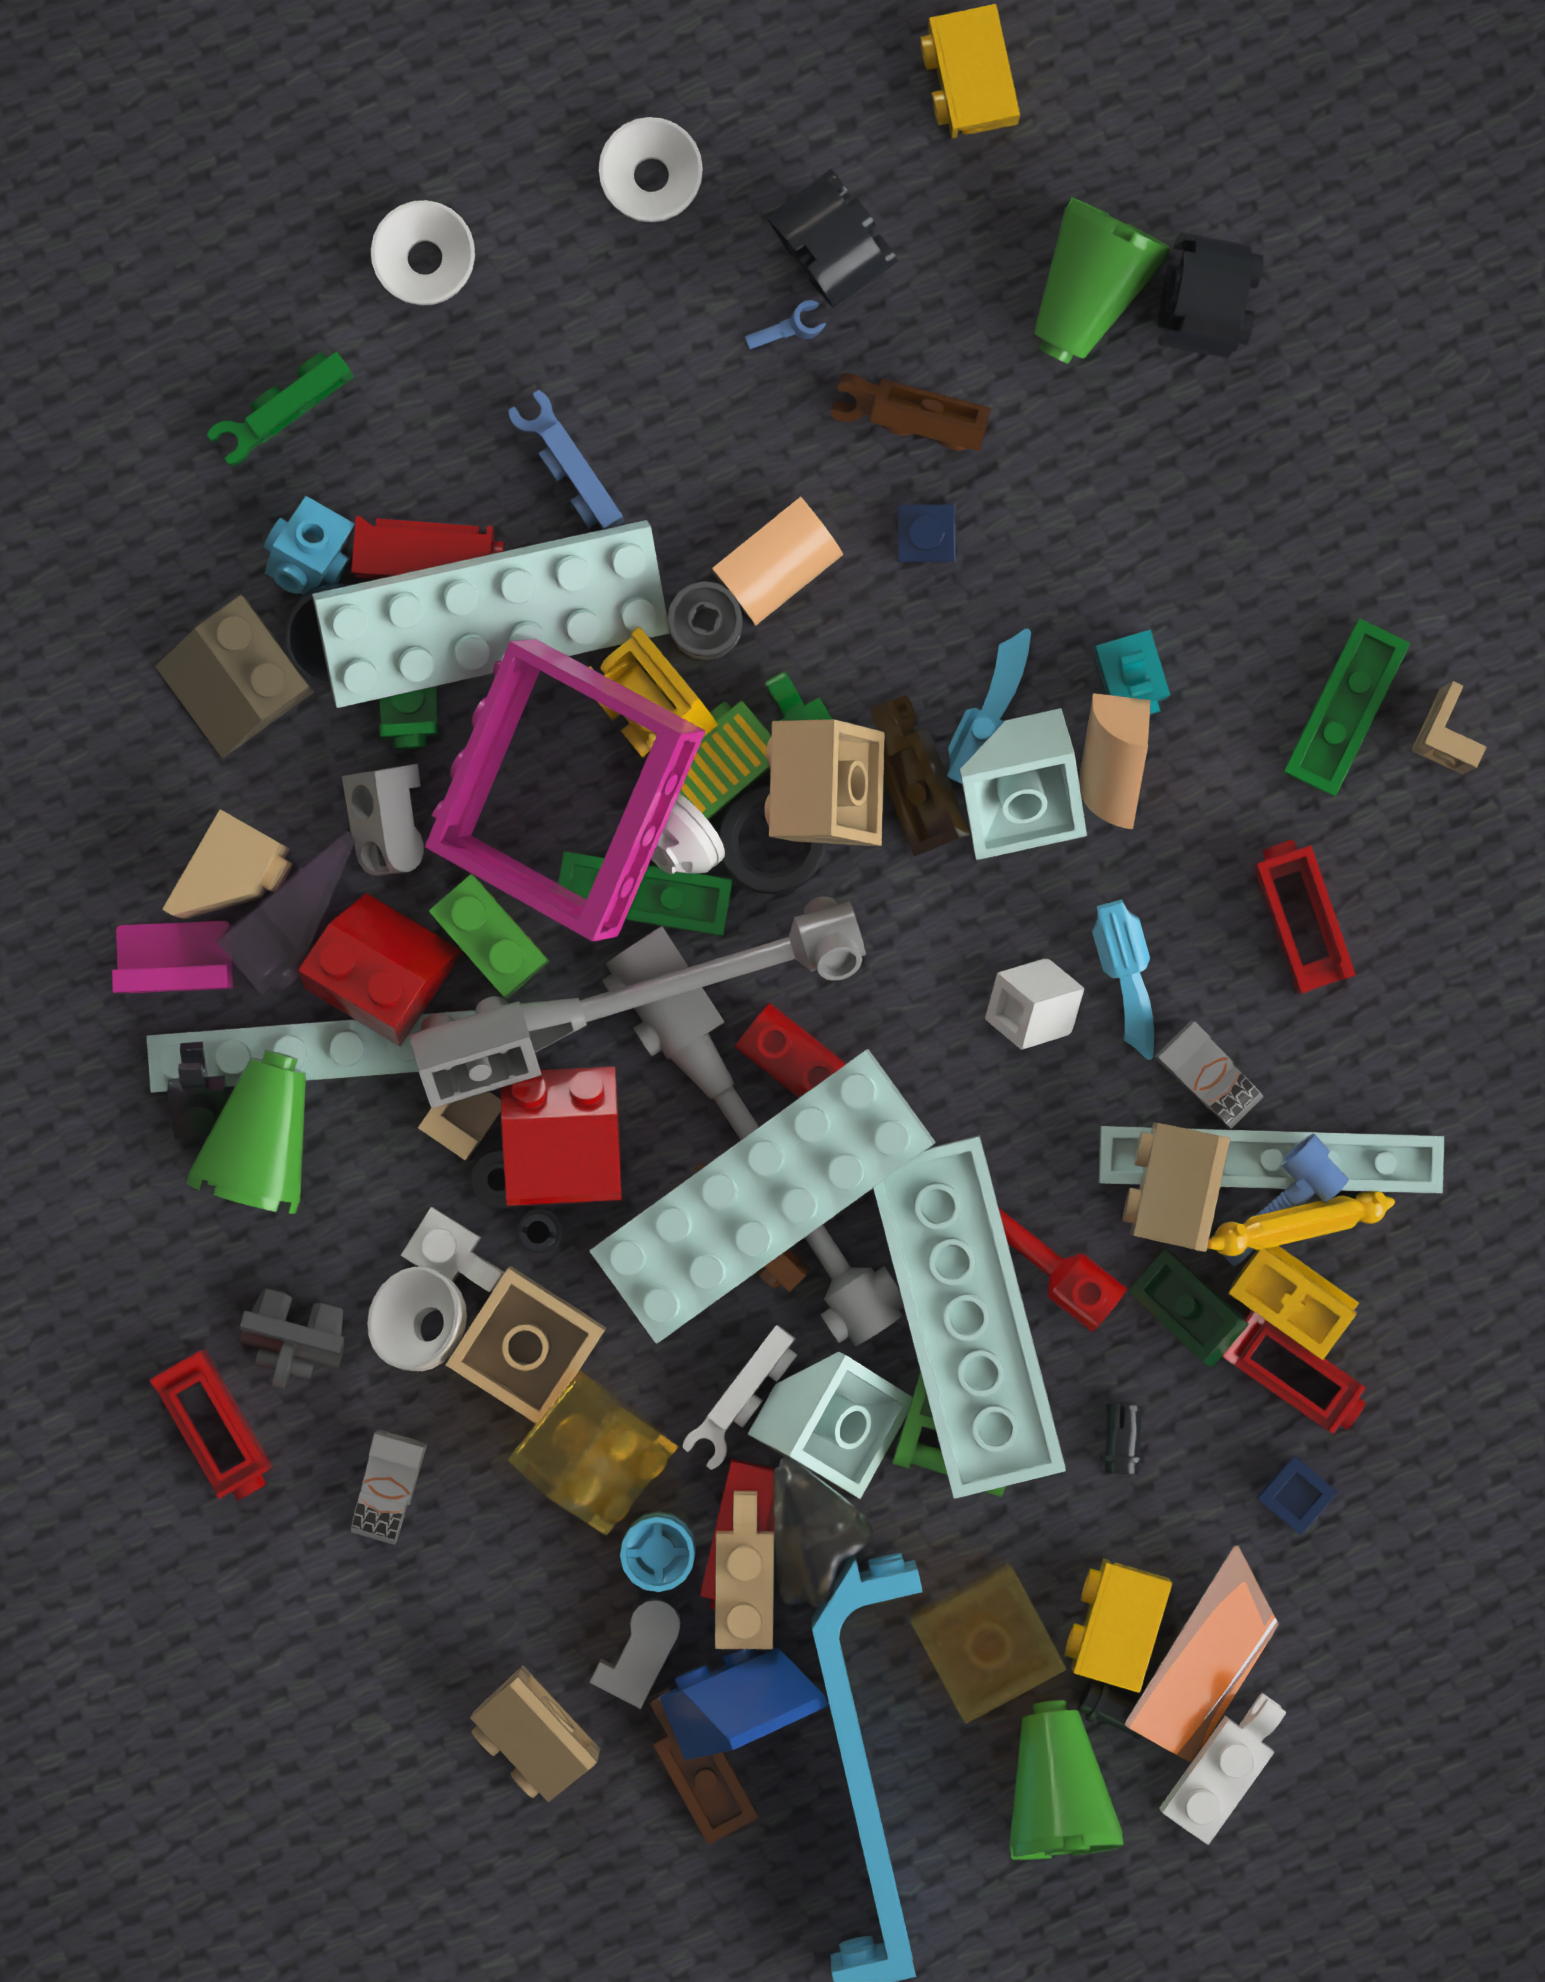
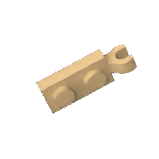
[715,1491,774,1649]

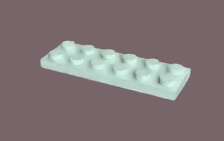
[312,520,670,708]
[590,1049,936,1344]
[874,1135,1066,1499]

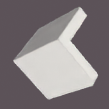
[985,959,1084,1050]

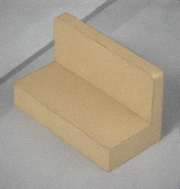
[1411,681,1486,775]

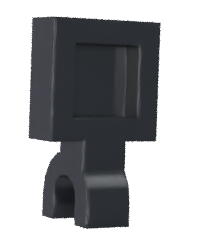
[167,1041,229,1139]

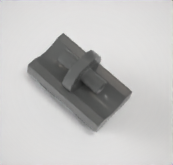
[240,1288,344,1389]

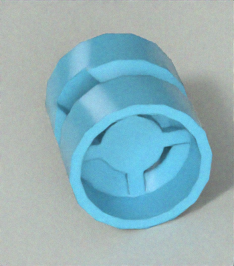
[620,1511,696,1592]

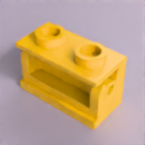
[920,4,1020,139]
[589,626,719,757]
[1229,1246,1359,1360]
[1064,1558,1172,1693]

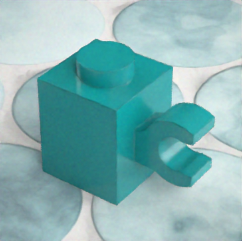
[1093,629,1170,715]

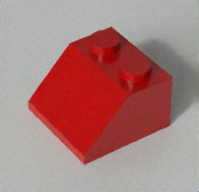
[298,893,462,1047]
[501,1066,622,1206]

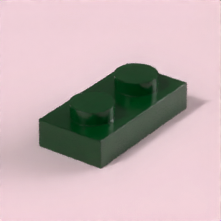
[1128,1249,1249,1367]

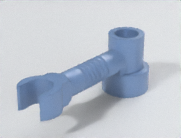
[1222,1133,1349,1267]

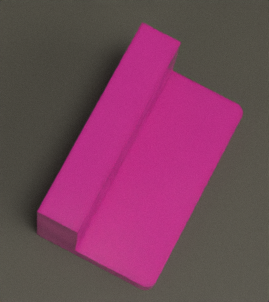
[112,921,233,994]

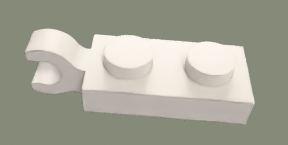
[683,1325,797,1470]
[1159,1693,1286,1845]

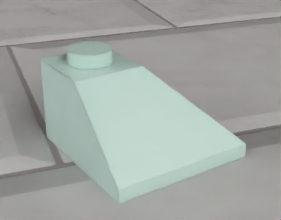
[960,708,1087,860]
[748,1352,912,1499]

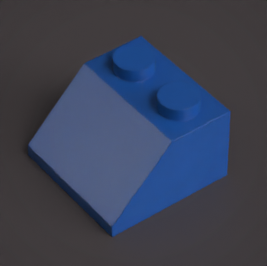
[659,1647,829,1760]

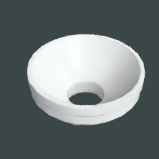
[599,117,703,223]
[371,200,475,305]
[651,793,725,874]
[367,1267,467,1371]

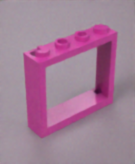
[425,639,706,942]

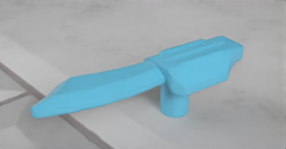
[947,629,1031,784]
[1092,899,1154,1060]

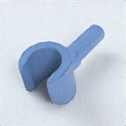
[745,300,826,349]

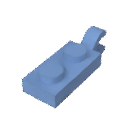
[508,390,624,530]

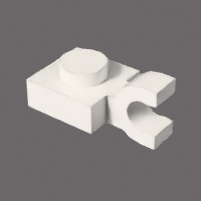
[401,1207,505,1292]

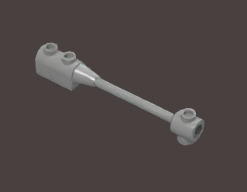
[409,897,866,1109]
[602,926,904,1346]

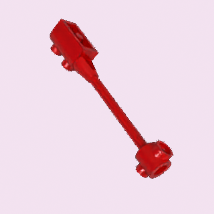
[734,1002,1127,1333]

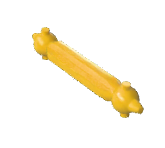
[1207,1191,1395,1256]

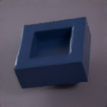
[898,504,956,562]
[1256,1454,1338,1536]

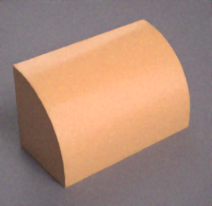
[712,497,843,626]
[1079,693,1150,829]

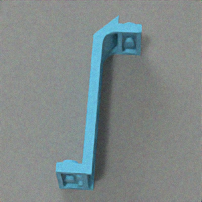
[811,1551,923,1982]

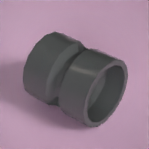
[668,581,743,662]

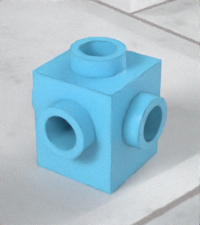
[264,496,355,595]

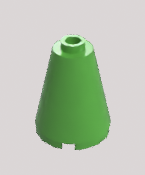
[1034,197,1171,364]
[186,1050,306,1214]
[1009,1700,1124,1860]

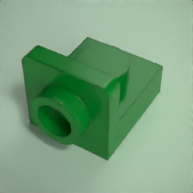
[379,686,440,749]

